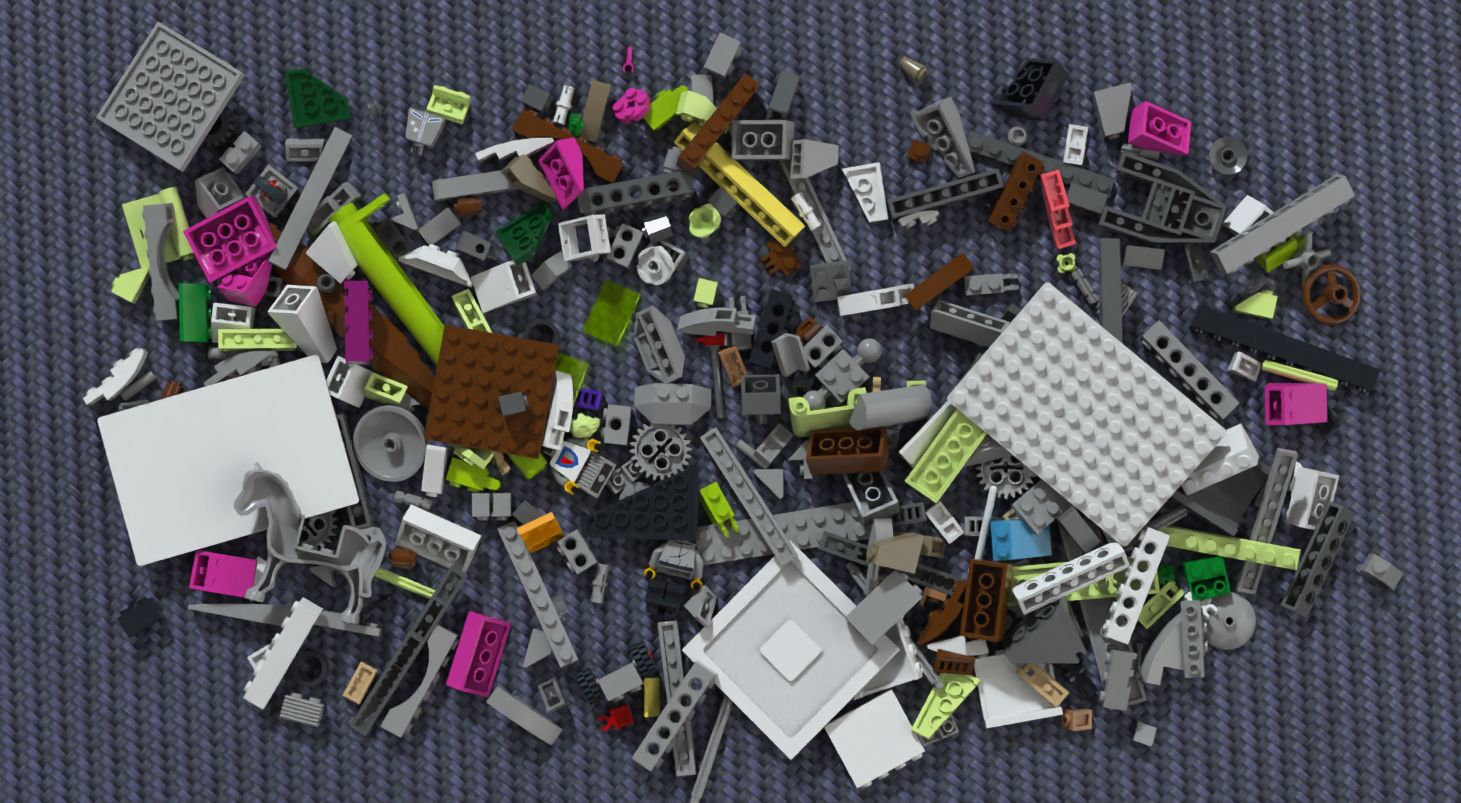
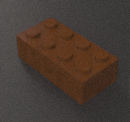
[806,426,890,475]
[960,558,1013,642]

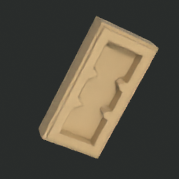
[342,661,379,705]

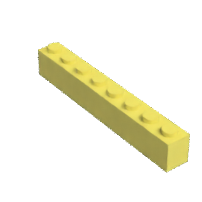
[674,121,805,247]

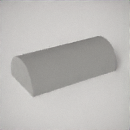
[849,384,932,430]

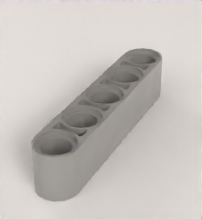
[432,170,519,201]

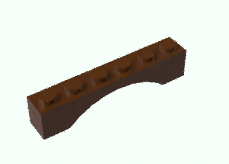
[676,73,761,176]
[512,109,625,184]

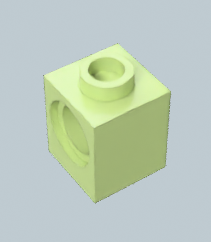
[694,278,718,309]

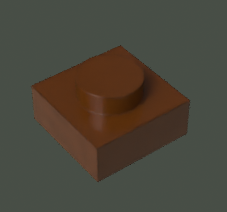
[906,139,931,164]

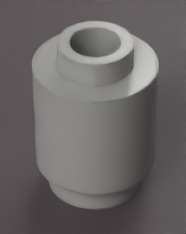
[663,146,682,173]

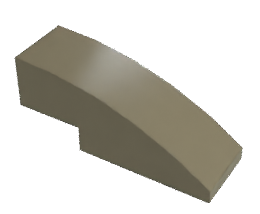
[578,80,612,143]

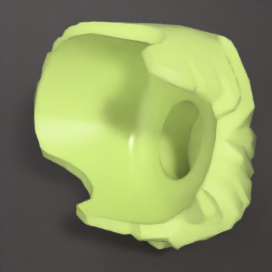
[689,203,721,238]
[570,413,600,438]

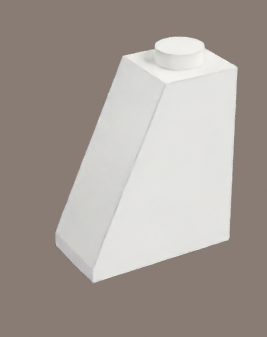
[306,221,358,284]
[421,445,450,497]

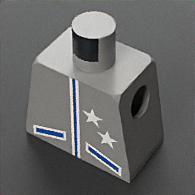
[405,108,446,156]

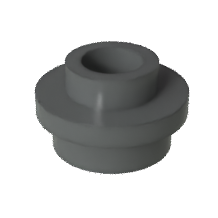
[317,273,336,293]

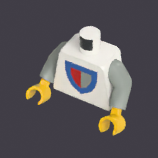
[544,437,601,495]

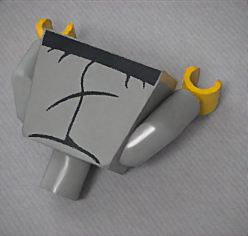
[644,540,704,589]

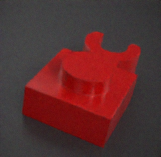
[598,704,634,730]

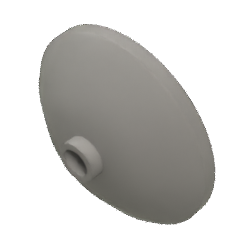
[1201,592,1256,650]

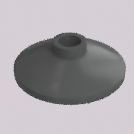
[1209,137,1247,175]

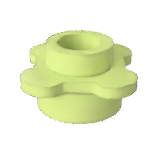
[1057,253,1077,273]

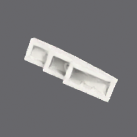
[475,138,555,162]

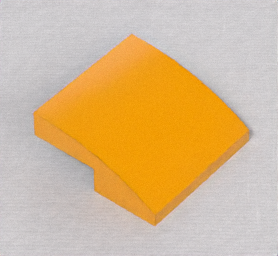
[517,512,565,553]

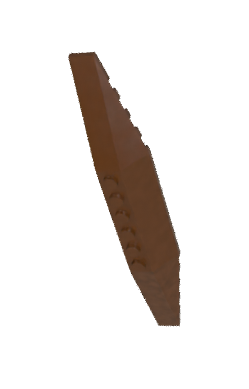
[269,223,435,409]

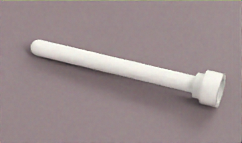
[967,486,997,574]

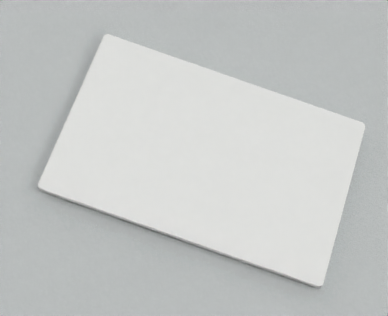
[947,282,1226,546]
[98,355,359,566]

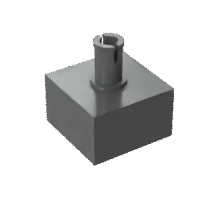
[741,374,781,424]

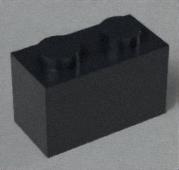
[117,597,165,638]

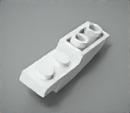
[837,283,914,316]
[83,348,148,406]
[541,370,573,450]

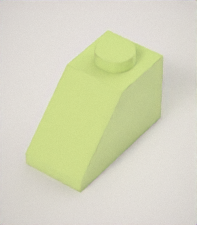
[111,267,150,304]
[1232,290,1278,320]
[365,372,408,404]

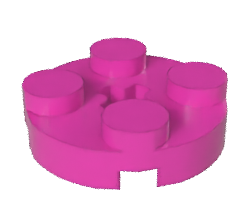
[612,88,651,124]

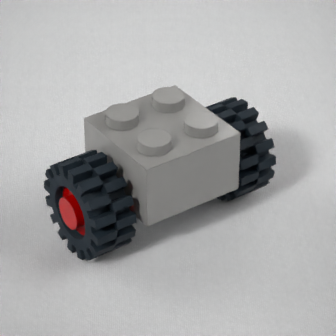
[575,640,658,705]

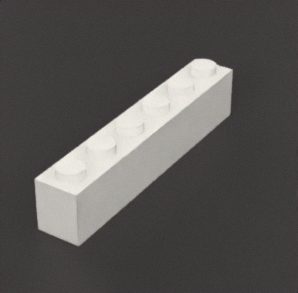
[243,597,323,709]

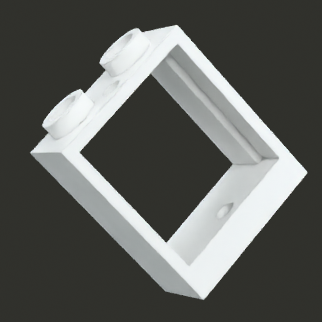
[558,214,611,261]

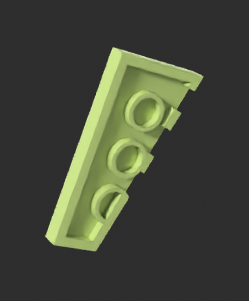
[911,673,981,740]

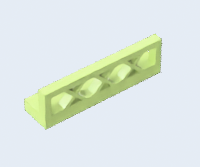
[218,329,297,352]

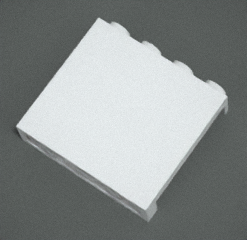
[854,616,923,700]
[974,649,1063,728]
[824,689,925,789]

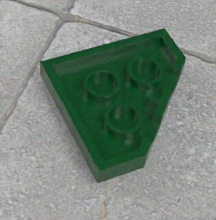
[285,68,351,129]
[496,201,554,266]

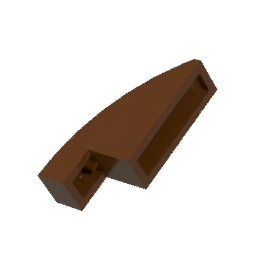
[903,253,975,312]

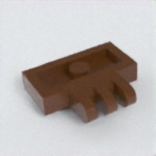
[760,238,802,277]

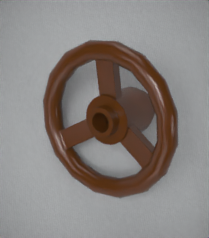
[1303,265,1361,325]

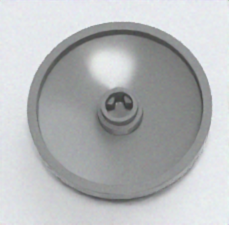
[353,405,428,482]

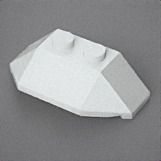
[398,244,473,288]

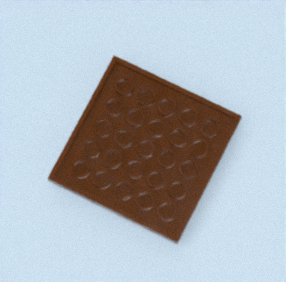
[424,325,559,459]

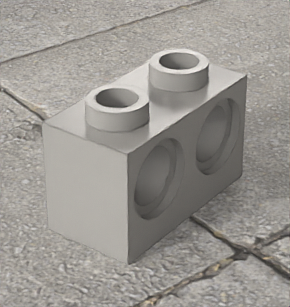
[606,223,644,269]
[803,325,843,369]
[557,529,598,574]

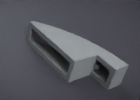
[1138,612,1184,685]
[487,686,563,745]

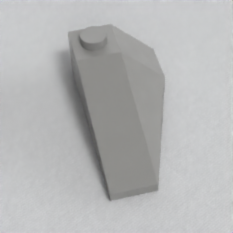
[911,96,975,178]

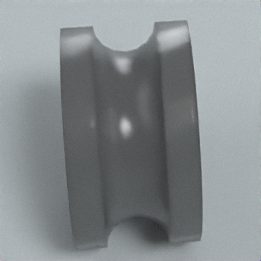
[367,99,382,118]

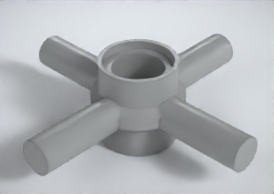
[1283,231,1331,287]

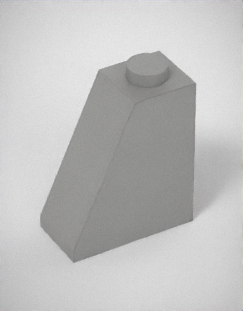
[1092,82,1132,140]
[790,139,839,179]

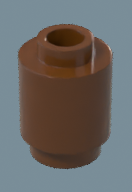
[454,197,483,218]
[160,380,185,400]
[388,548,417,569]

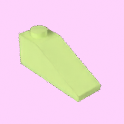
[451,289,492,333]

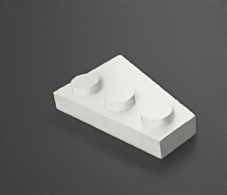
[842,162,889,223]

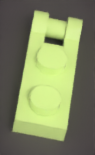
[1138,581,1185,629]

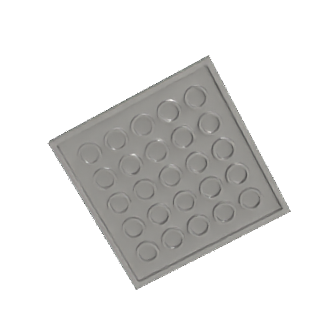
[96,22,245,172]

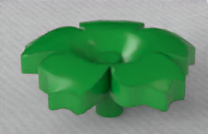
[568,113,584,136]
[1157,563,1176,585]

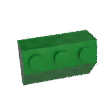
[179,283,213,344]

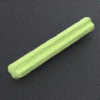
[1262,360,1338,391]
[374,567,435,599]

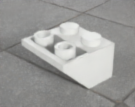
[1222,195,1274,236]
[211,303,255,343]
[326,356,374,408]

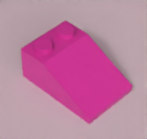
[1128,101,1191,156]
[538,138,584,210]

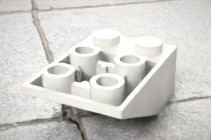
[471,260,537,313]

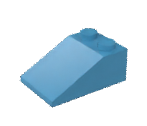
[991,518,1052,561]

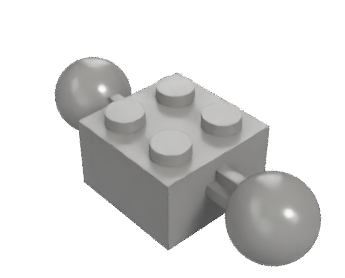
[803,338,882,411]

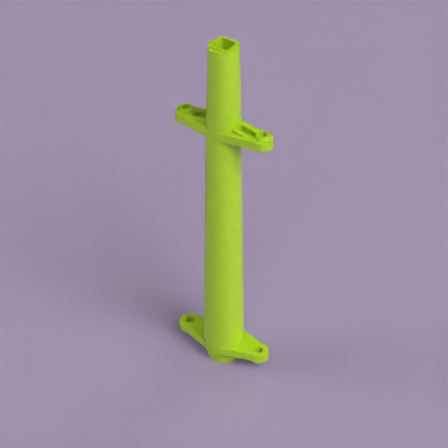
[328,193,548,479]

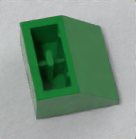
[1181,555,1231,600]

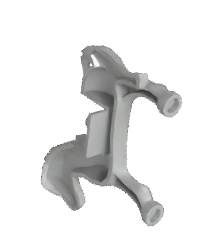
[234,462,386,624]

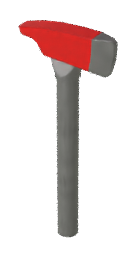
[695,333,732,418]

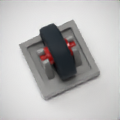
[245,165,299,218]

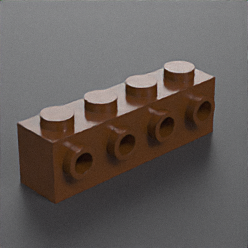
[987,151,1045,231]

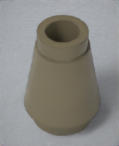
[898,56,928,82]

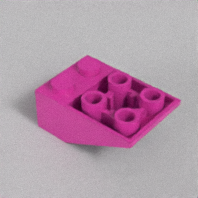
[217,250,273,307]
[1265,383,1327,425]
[189,550,258,597]

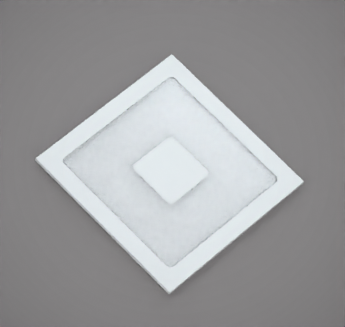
[682,541,900,760]

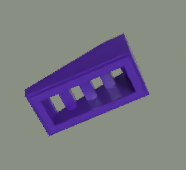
[573,386,603,411]

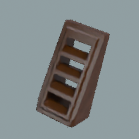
[933,649,975,675]

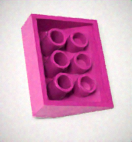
[183,196,277,283]

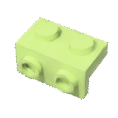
[426,85,470,124]
[449,444,494,469]

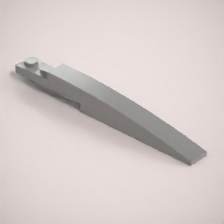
[188,603,382,636]

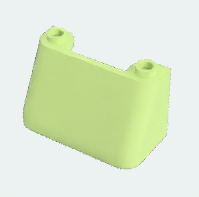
[788,387,866,437]

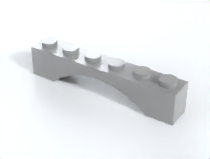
[142,203,180,321]
[380,624,459,738]

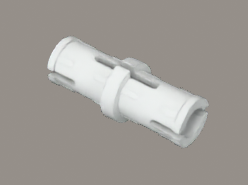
[553,85,575,125]
[791,193,821,231]

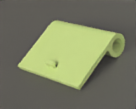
[122,187,195,268]

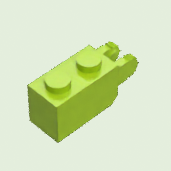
[643,85,688,133]
[1255,232,1305,273]
[446,458,501,493]
[699,482,739,539]

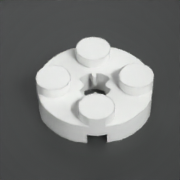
[637,246,675,285]

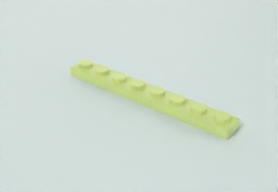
[1147,521,1301,570]

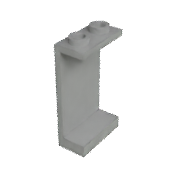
[845,569,923,646]

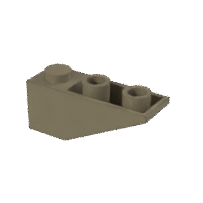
[501,154,557,203]

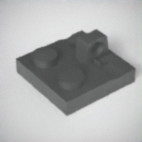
[810,260,852,302]

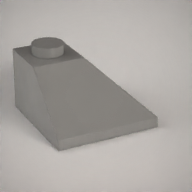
[195,167,246,218]

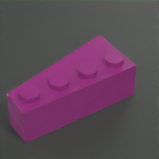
[344,281,373,365]

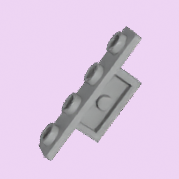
[1181,600,1208,678]

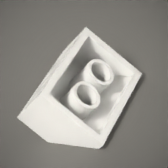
[1285,467,1339,530]

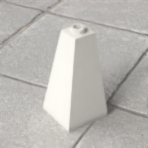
[268,285,337,363]

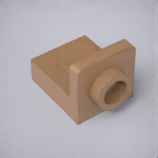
[918,586,947,606]
[1061,709,1092,731]

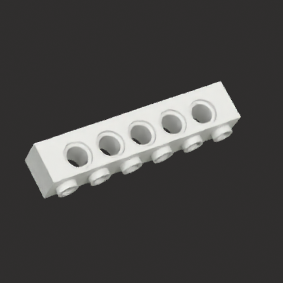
[1103,526,1170,645]
[1011,541,1130,615]

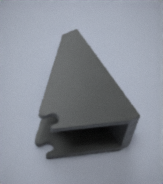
[1003,596,1087,663]

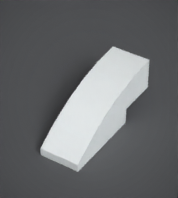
[926,635,989,656]

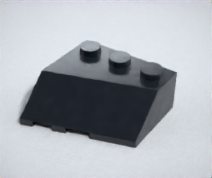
[989,58,1069,121]

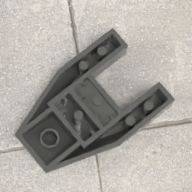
[1096,151,1227,243]

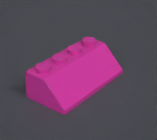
[446,611,511,697]

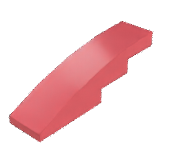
[1040,169,1076,249]

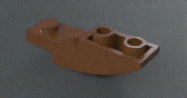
[917,580,967,645]

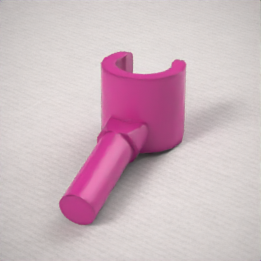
[623,47,635,73]

